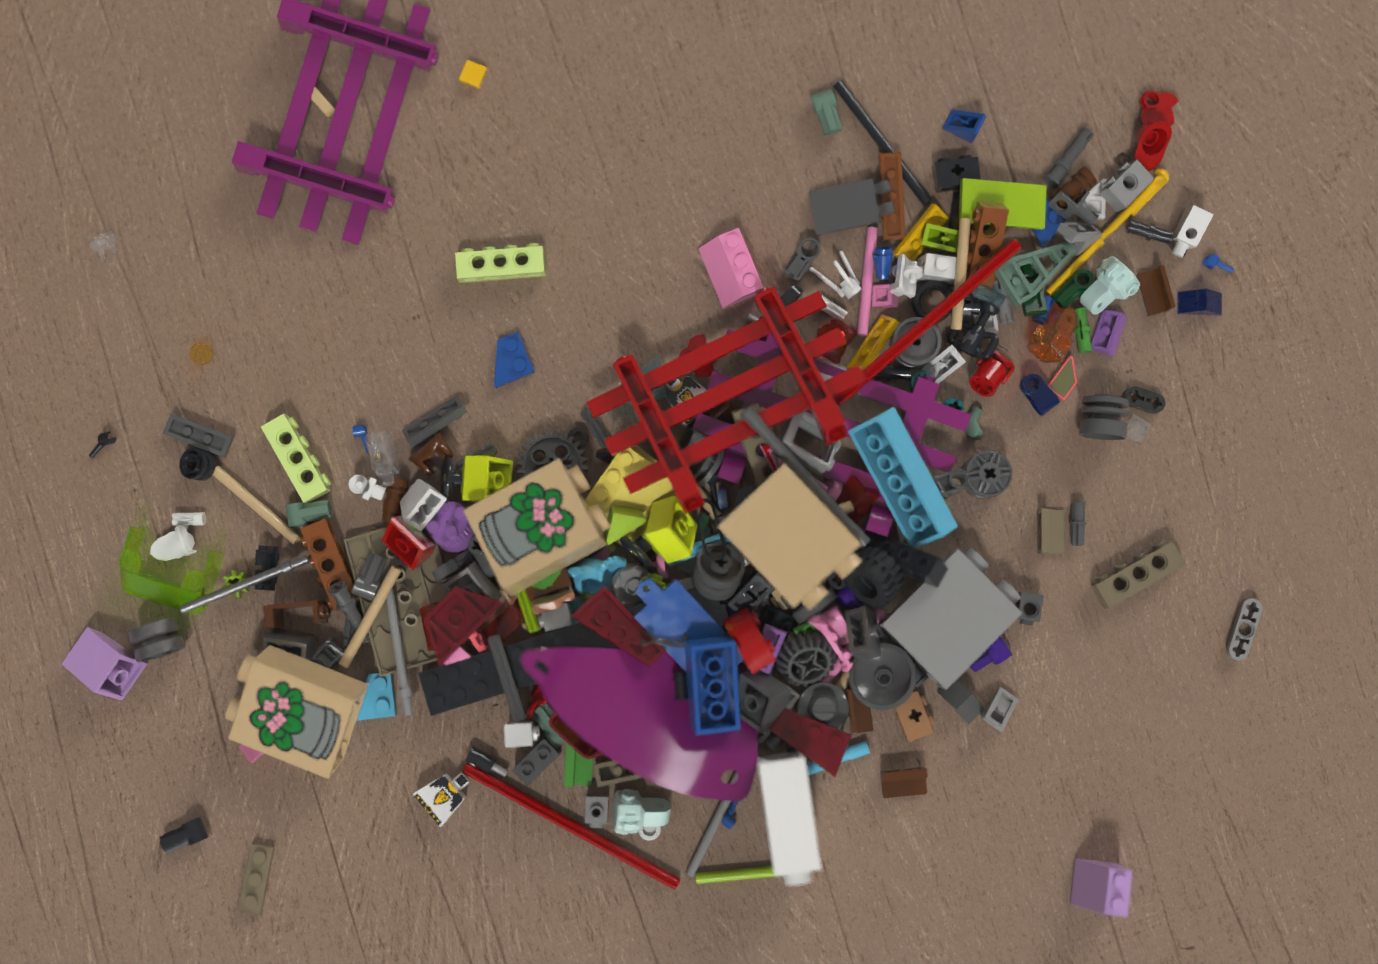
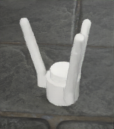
[810,251,862,299]

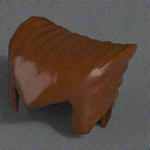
[408,431,454,476]

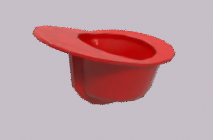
[1134,121,1172,171]

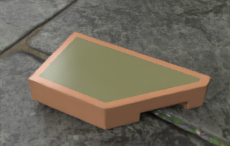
[532,590,575,614]

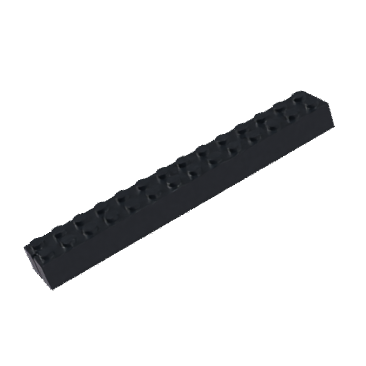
[418,588,729,716]

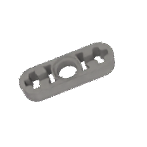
[1226,598,1262,660]

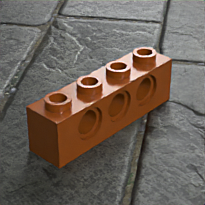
[966,201,1009,295]
[300,518,360,611]

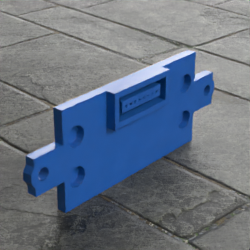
[634,577,744,681]

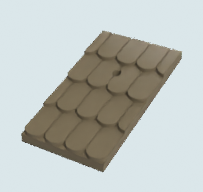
[344,526,467,677]

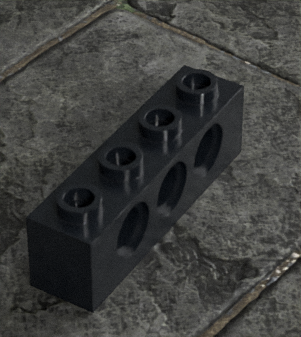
[858,530,948,588]

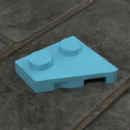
[357,673,397,721]

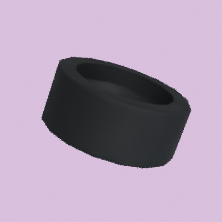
[912,280,952,323]

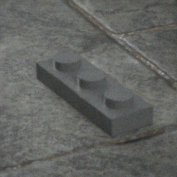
[402,395,467,447]
[163,414,234,458]

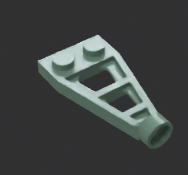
[994,240,1076,307]

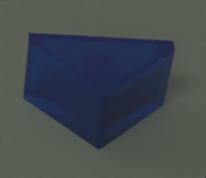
[1177,288,1222,316]

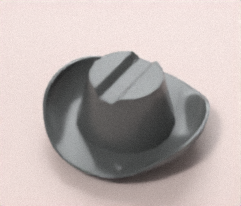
[798,683,849,729]

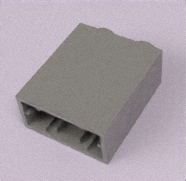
[879,548,1022,689]

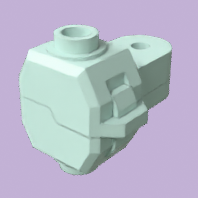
[1080,256,1140,315]
[612,789,671,835]

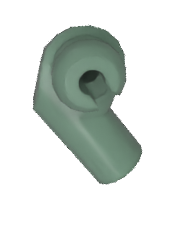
[966,406,983,440]

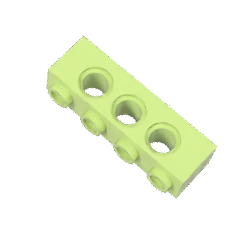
[455,243,546,283]
[261,414,331,503]

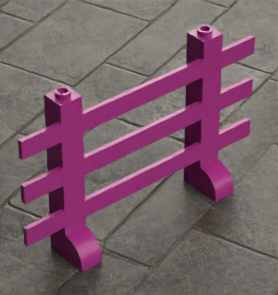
[232,0,439,245]
[693,329,971,537]

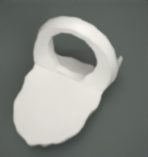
[150,524,197,561]

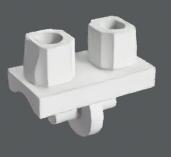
[890,254,923,298]
[348,475,386,500]

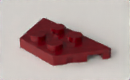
[423,587,503,666]

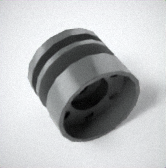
[1079,394,1130,440]
[677,428,725,487]
[962,450,1013,499]

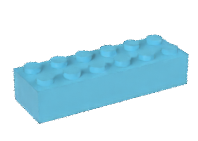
[848,407,958,548]

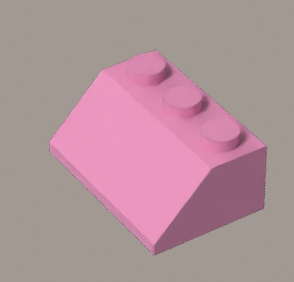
[698,228,764,309]

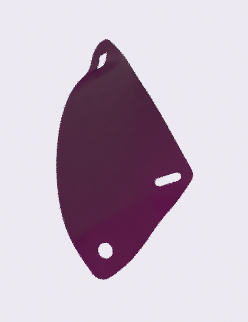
[521,648,758,802]

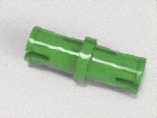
[1072,308,1092,354]

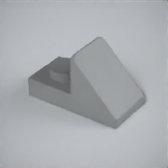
[1057,221,1102,255]
[980,687,1019,732]

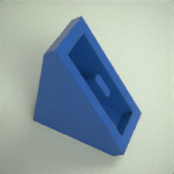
[943,109,986,144]

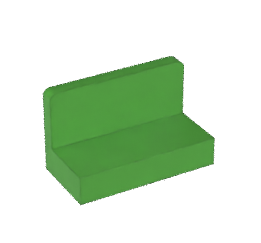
[564,742,594,787]

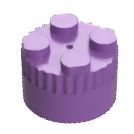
[426,501,476,552]

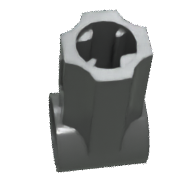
[351,553,387,601]

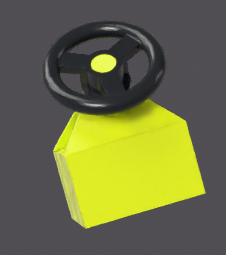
[440,456,513,502]
[619,496,697,569]

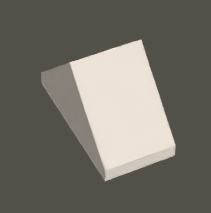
[922,345,966,384]

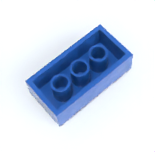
[684,635,741,736]

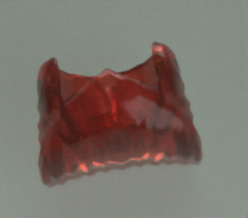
[817,318,857,364]

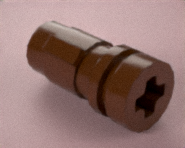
[1051,167,1097,209]
[381,477,408,522]

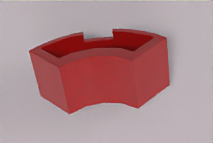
[723,607,776,674]

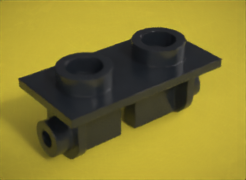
[254,545,279,591]

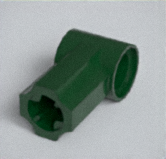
[1051,269,1094,310]

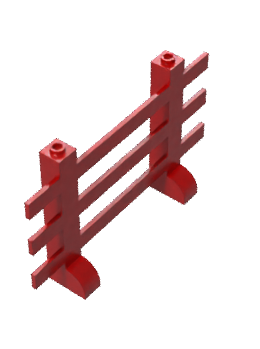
[586,286,867,514]

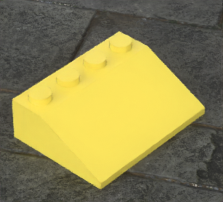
[584,445,675,546]

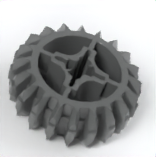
[776,630,836,687]

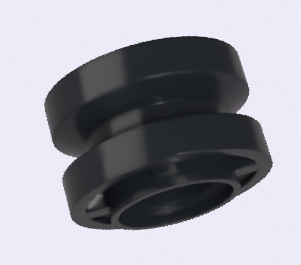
[179,448,216,481]

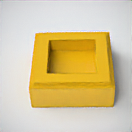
[459,60,488,89]

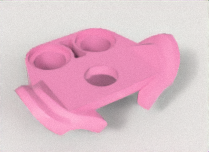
[808,604,853,672]

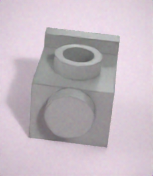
[585,794,609,828]

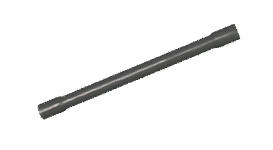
[740,406,870,548]

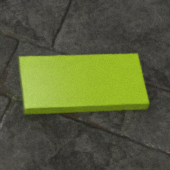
[959,178,1046,230]

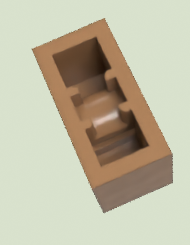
[894,690,935,742]

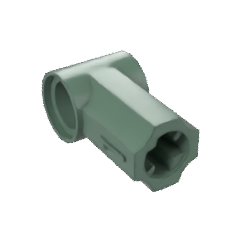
[810,89,842,136]
[285,500,332,527]
[532,703,566,749]

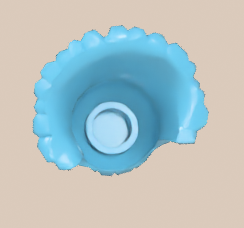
[567,556,628,595]

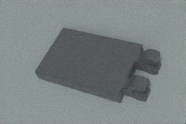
[809,178,895,236]

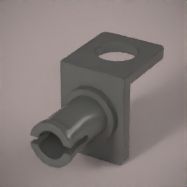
[1048,191,1099,226]

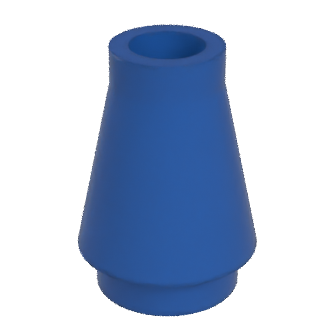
[872,246,894,280]

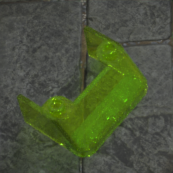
[119,526,225,614]

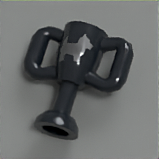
[947,301,1000,359]

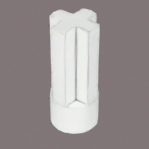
[821,295,848,322]
[172,512,206,526]

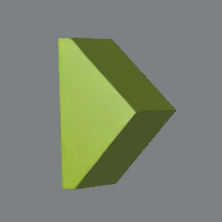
[921,223,959,254]
[604,504,647,545]

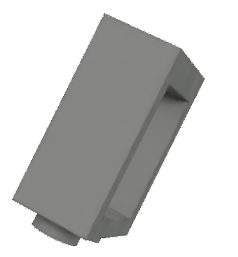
[778,411,842,476]

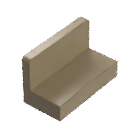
[1037,508,1065,554]

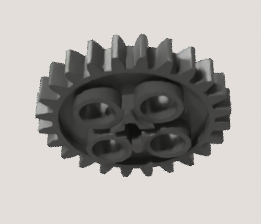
[516,430,588,480]

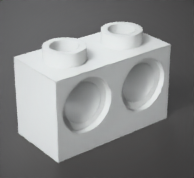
[504,721,540,748]

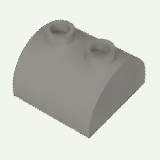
[443,561,502,600]

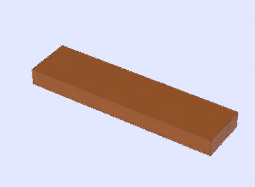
[879,152,905,241]

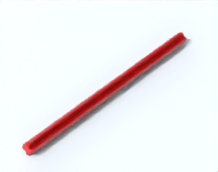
[833,239,1021,406]
[462,762,680,889]

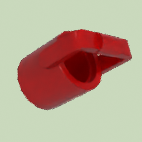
[969,349,1015,397]

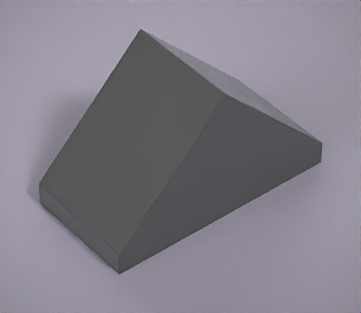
[937,680,984,724]

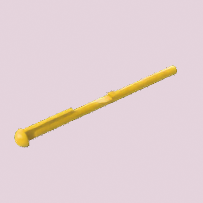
[1045,169,1169,297]

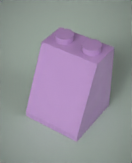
[62,627,147,701]
[1070,858,1132,917]

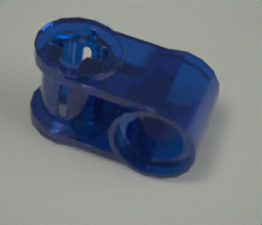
[1019,374,1060,416]

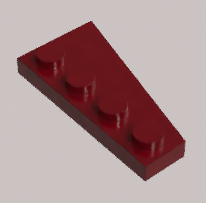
[571,586,666,668]
[768,707,852,777]

